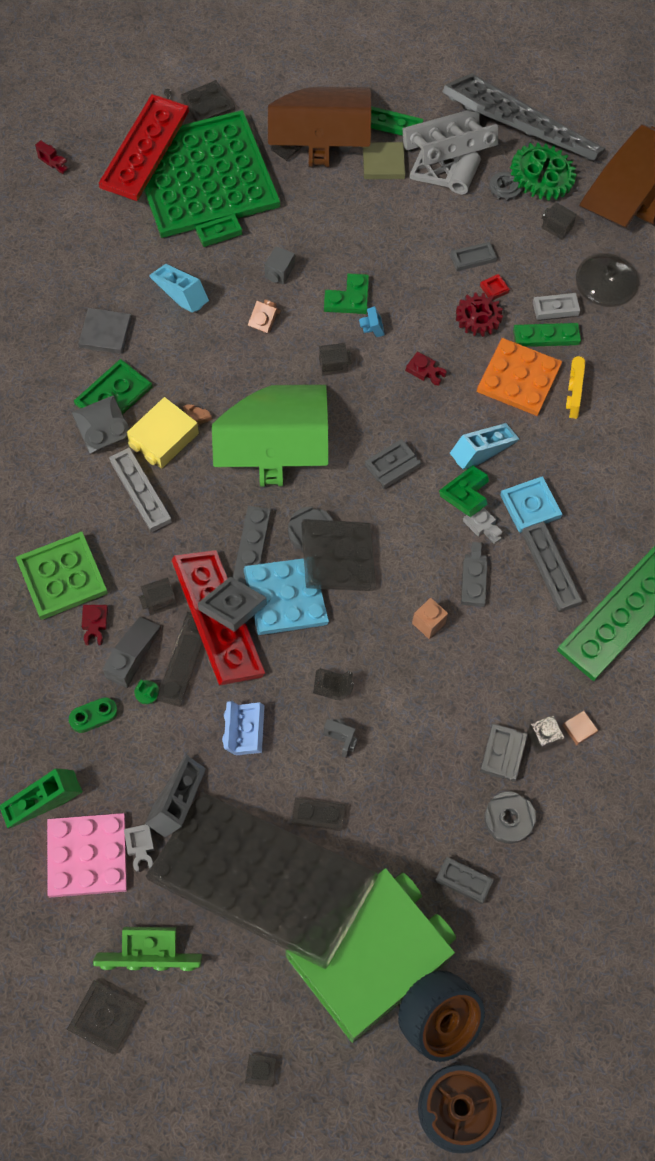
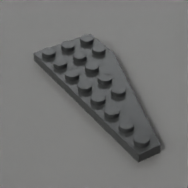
[443,73,605,160]

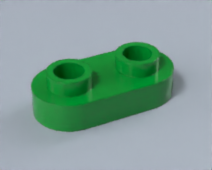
[69,698,118,733]

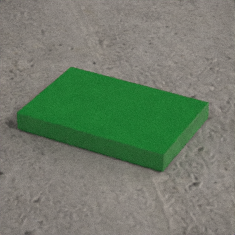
[74,359,153,415]

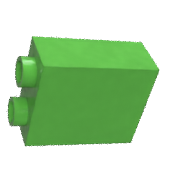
[286,868,456,1043]

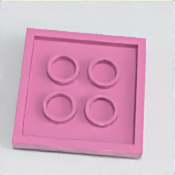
[47,813,127,898]

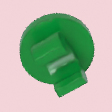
[134,680,159,705]

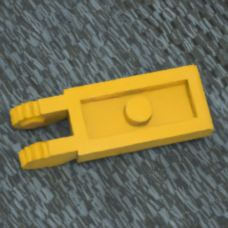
[566,356,585,419]

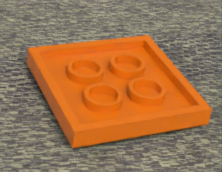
[476,338,562,416]

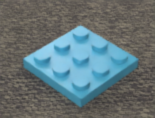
[243,557,329,635]

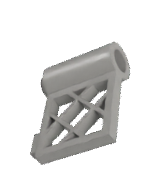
[410,149,481,195]

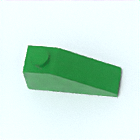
[0,768,82,828]

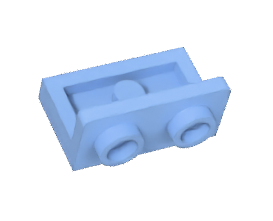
[222,701,265,755]

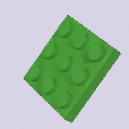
[16,532,108,620]

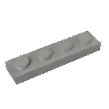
[109,448,172,532]

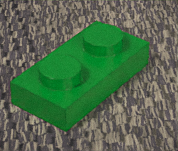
[195,214,242,247]

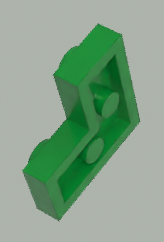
[324,273,369,314]
[439,465,489,518]

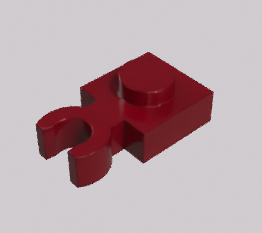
[35,140,68,174]
[405,351,447,386]
[81,605,108,645]

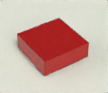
[480,274,510,301]

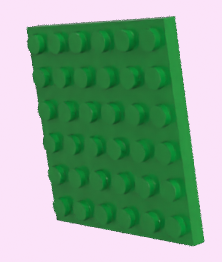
[144,110,280,238]

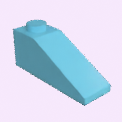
[149,264,209,313]
[450,423,519,470]

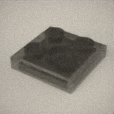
[181,80,235,121]

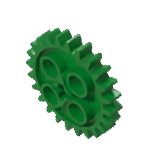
[510,142,577,201]

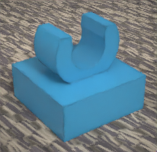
[359,306,385,337]

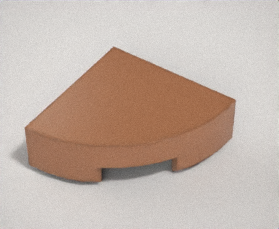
[183,405,212,425]

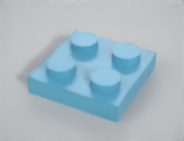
[500,476,562,533]

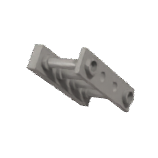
[403,110,498,166]

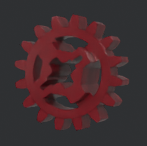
[456,292,503,337]

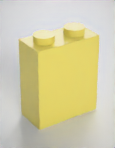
[127,397,199,469]

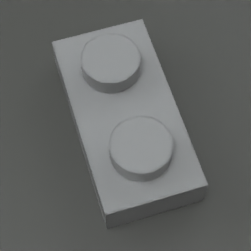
[533,293,580,320]

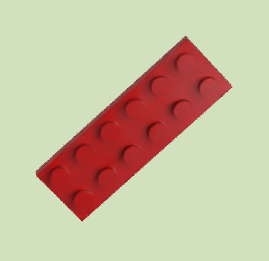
[99,94,189,201]
[171,550,265,686]

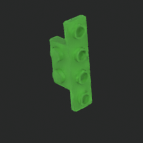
[93,927,202,971]

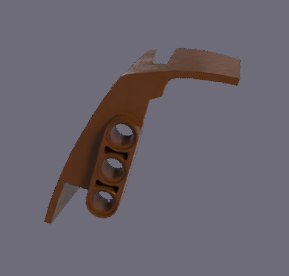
[579,125,655,228]

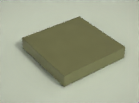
[363,142,405,179]

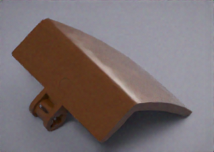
[268,86,371,167]

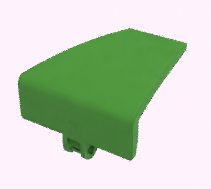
[212,385,328,487]

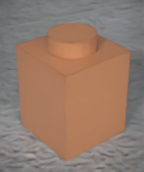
[412,598,448,639]

